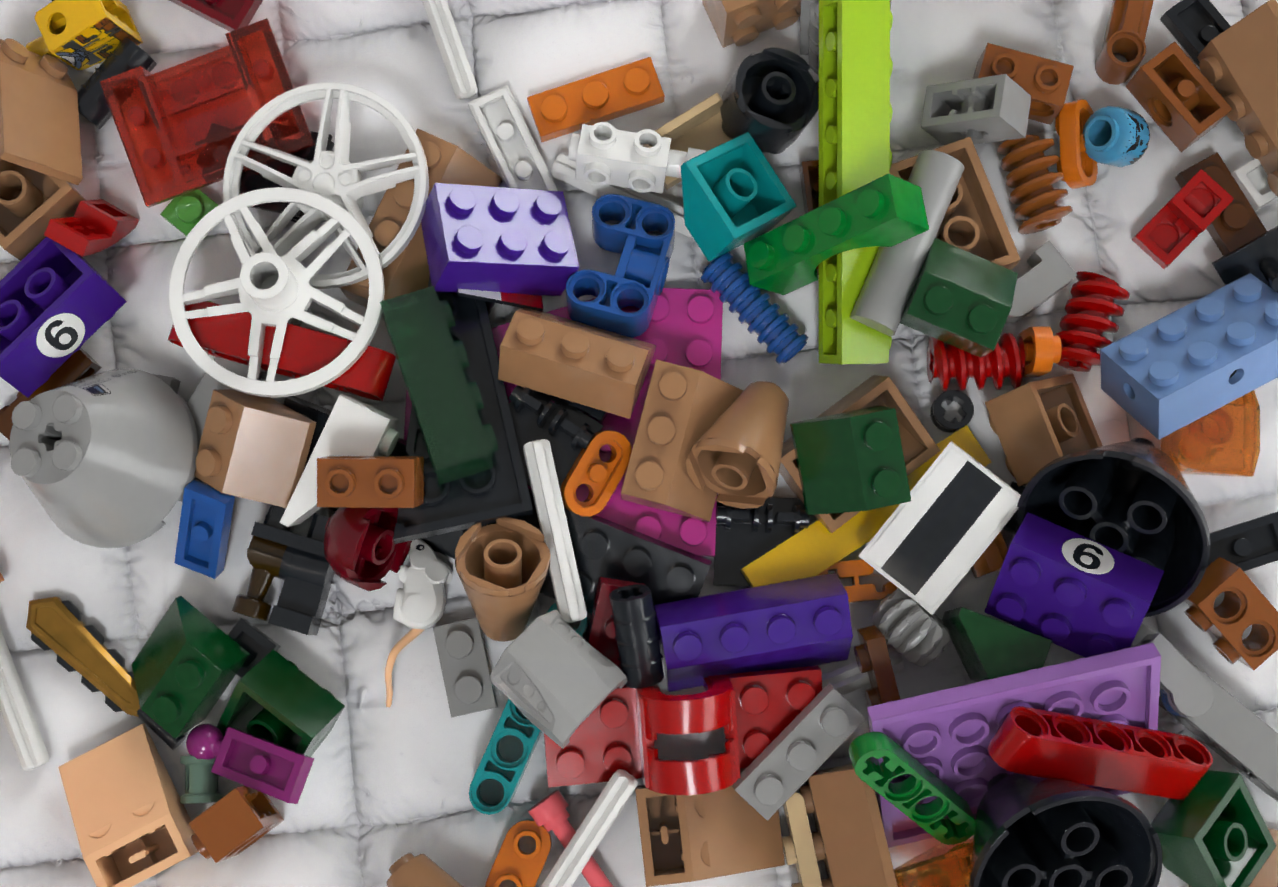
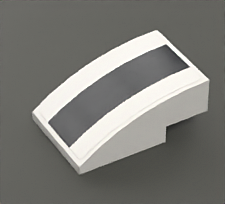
[859,441,1021,615]

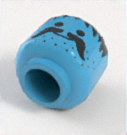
[1082,106,1150,167]

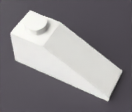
[279,395,400,527]

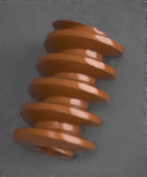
[997,135,1073,234]

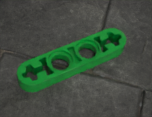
[848,732,975,845]

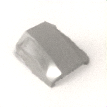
[490,610,627,749]

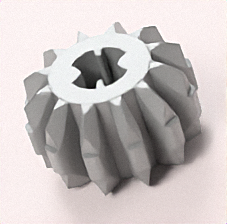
[872,588,951,667]

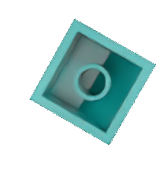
[681,132,797,262]

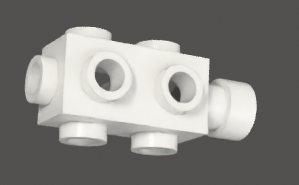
[568,122,706,194]

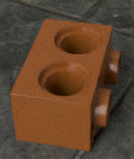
[973,43,1074,125]
[317,456,424,508]
[1184,556,1278,670]
[188,786,284,863]

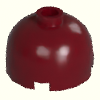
[324,507,412,591]

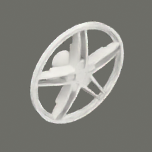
[223,82,429,289]
[169,187,385,398]

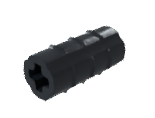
[77,37,157,129]
[609,584,664,689]

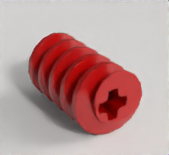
[1056,271,1130,372]
[927,333,1025,391]

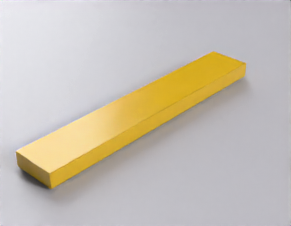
[740,425,992,588]

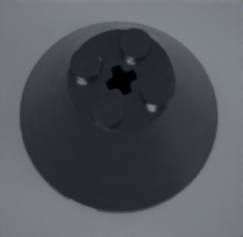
[1015,438,1211,618]
[969,773,1163,887]

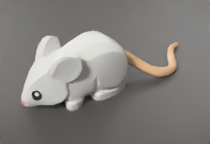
[385,539,453,707]

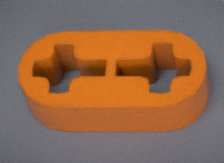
[816,559,898,603]

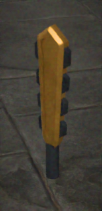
[26,597,186,750]

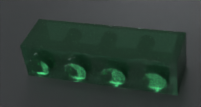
[380,286,498,485]

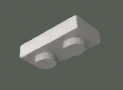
[433,617,498,718]

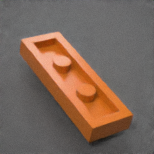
[527,57,665,142]

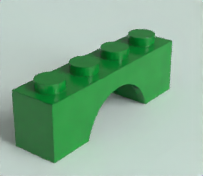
[743,174,929,295]

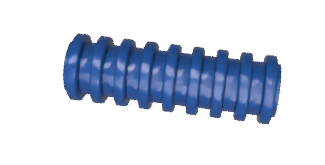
[701,252,808,364]

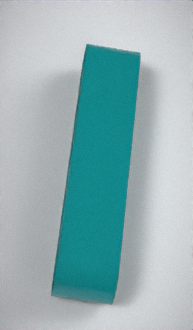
[469,602,589,815]

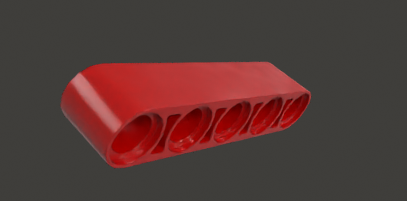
[168,301,396,401]
[988,706,1213,800]

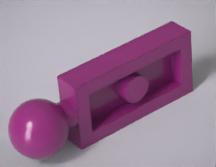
[186,724,314,804]

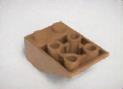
[635,785,785,887]

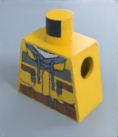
[26,0,143,70]

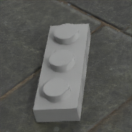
[732,683,866,821]

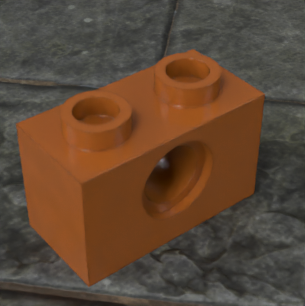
[1125,41,1232,153]

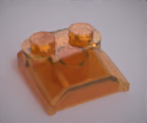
[1161,390,1260,477]

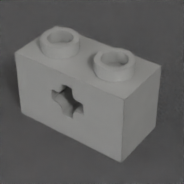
[921,74,1031,145]

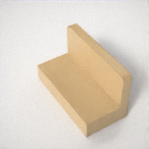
[643,93,732,190]

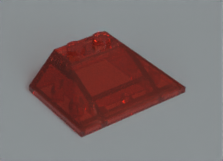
[100,18,315,208]

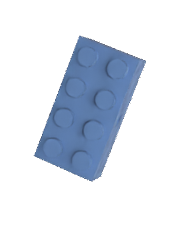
[1100,273,1278,440]

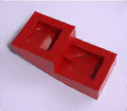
[1131,169,1234,269]
[44,199,139,257]

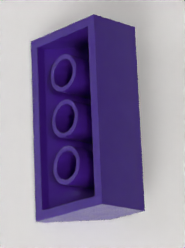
[654,573,853,692]

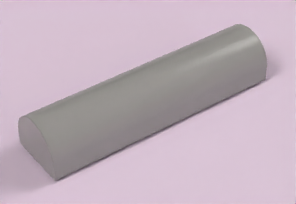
[850,149,965,337]

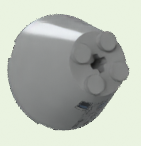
[9,369,198,549]

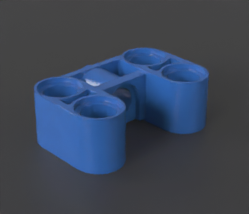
[566,194,675,338]

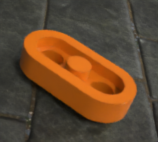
[1055,99,1098,189]
[1016,326,1061,378]
[560,430,632,517]
[485,819,552,887]

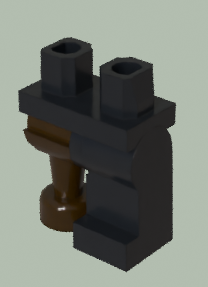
[232,505,335,635]

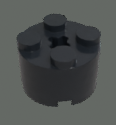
[720,47,819,154]

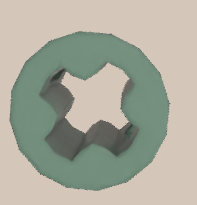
[180,755,223,804]

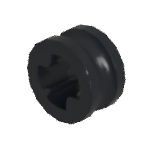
[930,390,974,433]

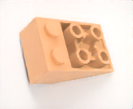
[58,723,199,887]

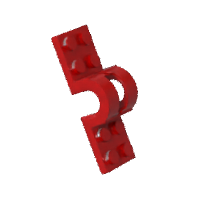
[544,666,823,795]

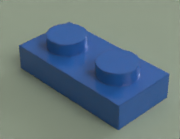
[174,480,235,579]

